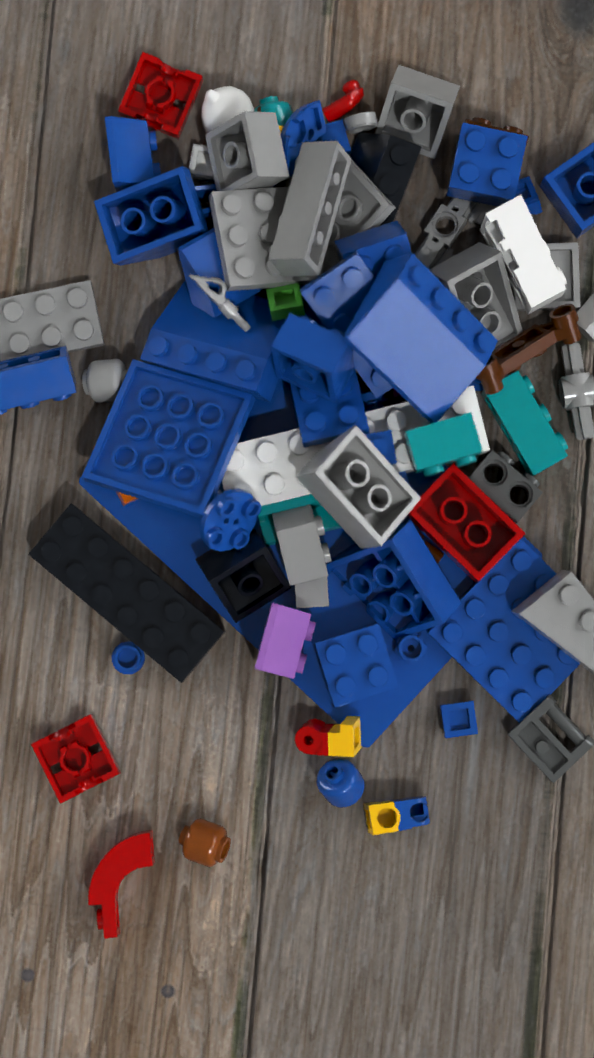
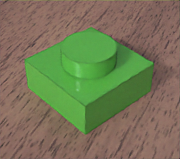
[266,283,305,321]

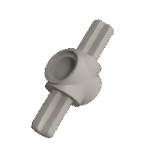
[559,343,594,440]

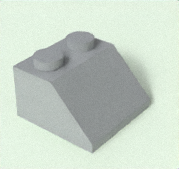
[375,65,460,159]
[205,111,289,191]

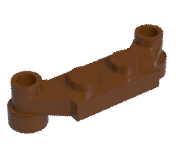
[476,304,582,395]

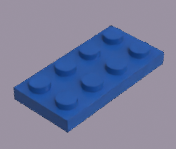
[300,251,393,398]

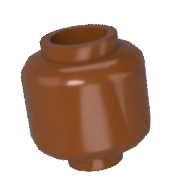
[179,818,231,867]

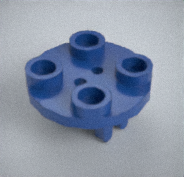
[200,488,261,552]

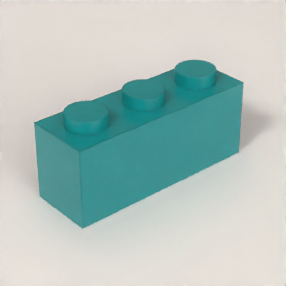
[481,371,568,476]

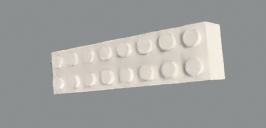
[222,385,490,506]

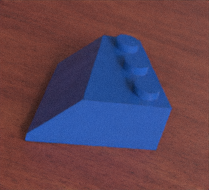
[326,520,461,640]

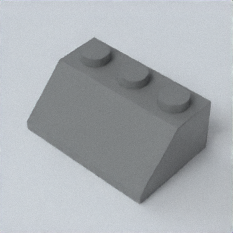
[296,425,421,549]

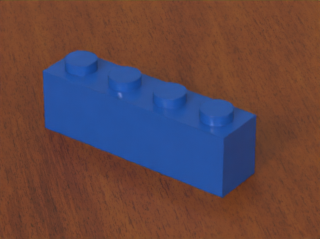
[0,346,76,415]

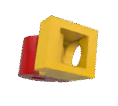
[294,716,361,757]

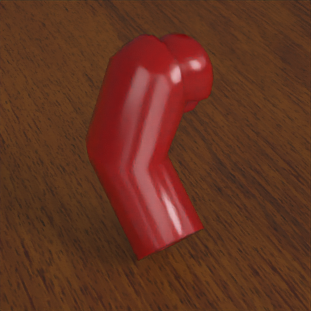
[322,80,364,123]

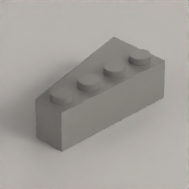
[511,570,594,675]

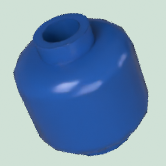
[316,758,365,808]

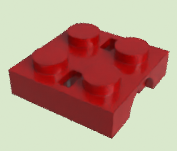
[118,52,204,139]
[31,714,121,804]

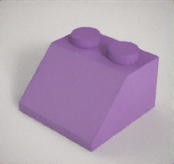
[254,603,316,679]

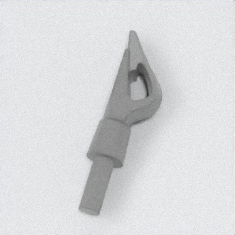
[188,274,251,332]

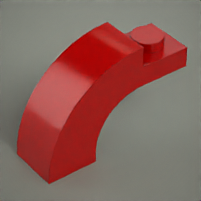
[88,830,155,938]

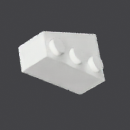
[480,195,567,315]

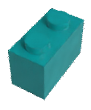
[404,412,483,477]

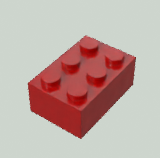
[407,463,526,583]

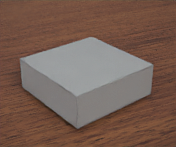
[295,577,329,609]

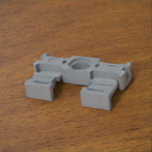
[415,197,497,269]

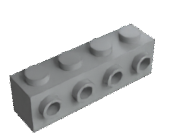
[269,141,352,276]

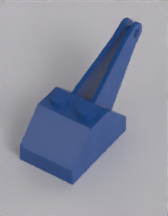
[94,166,278,266]

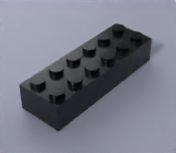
[28,503,225,683]

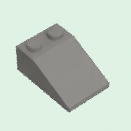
[429,242,523,350]

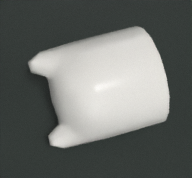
[201,86,254,134]

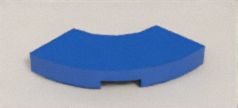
[281,100,327,176]

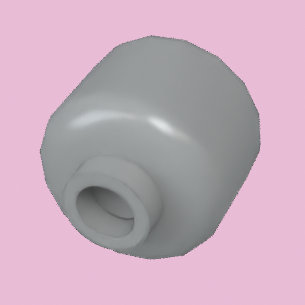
[82,359,128,403]

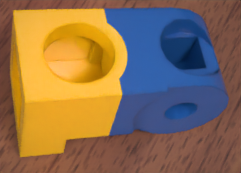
[363,796,430,835]

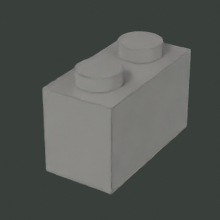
[272,504,332,586]

